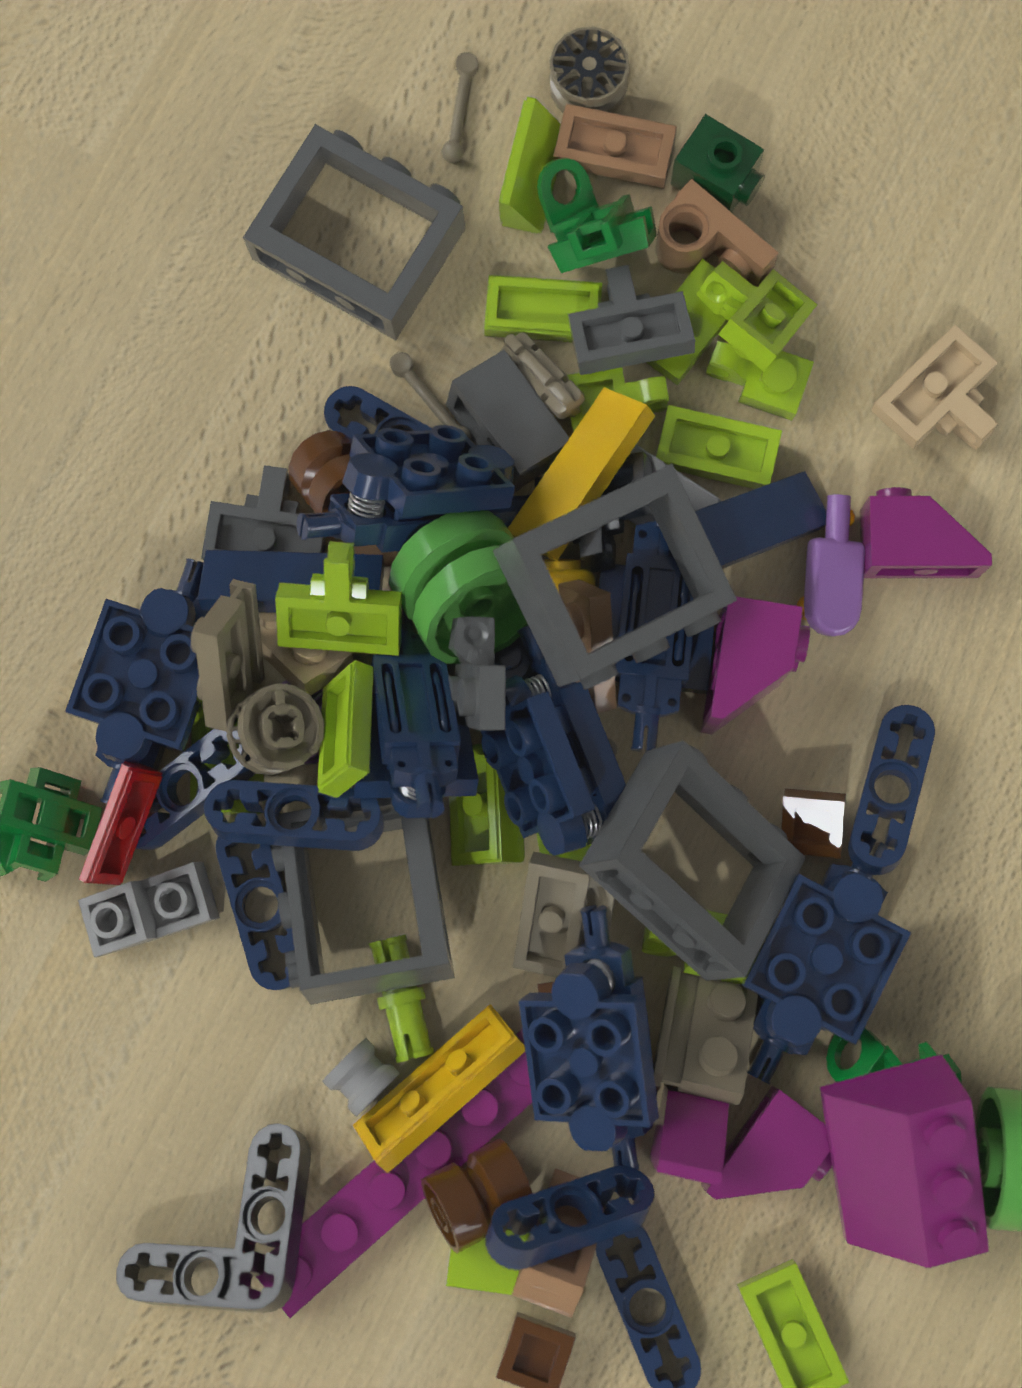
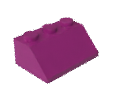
[820,1054,989,1268]

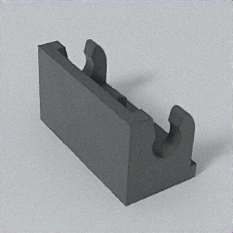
[446,350,569,494]

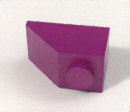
[860,487,992,578]
[649,1086,729,1186]
[700,1086,832,1200]

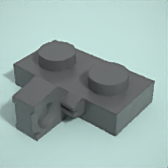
[568,265,695,375]
[201,465,326,560]
[448,617,505,730]

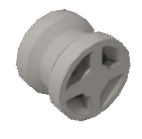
[322,1038,400,1117]

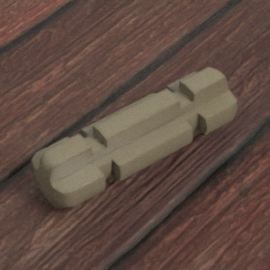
[500,332,585,419]

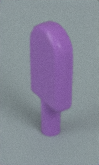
[804,494,865,637]

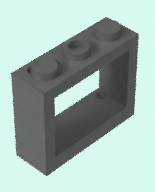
[243,124,466,340]
[493,464,737,690]
[579,740,806,981]
[271,798,455,1005]

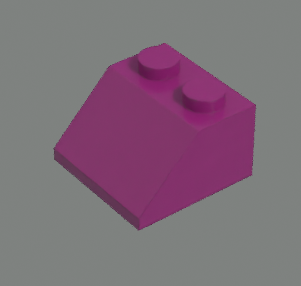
[700,596,810,734]

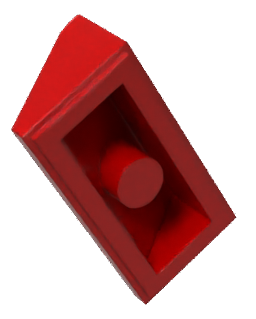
[79,761,163,885]

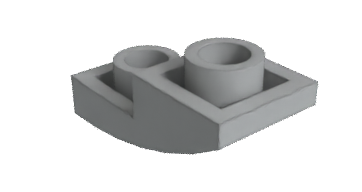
[78,862,220,958]

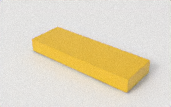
[508,387,656,562]
[353,1004,525,1173]

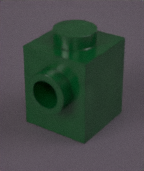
[670,114,765,212]

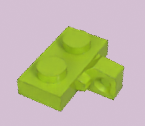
[696,261,818,372]
[275,541,402,656]

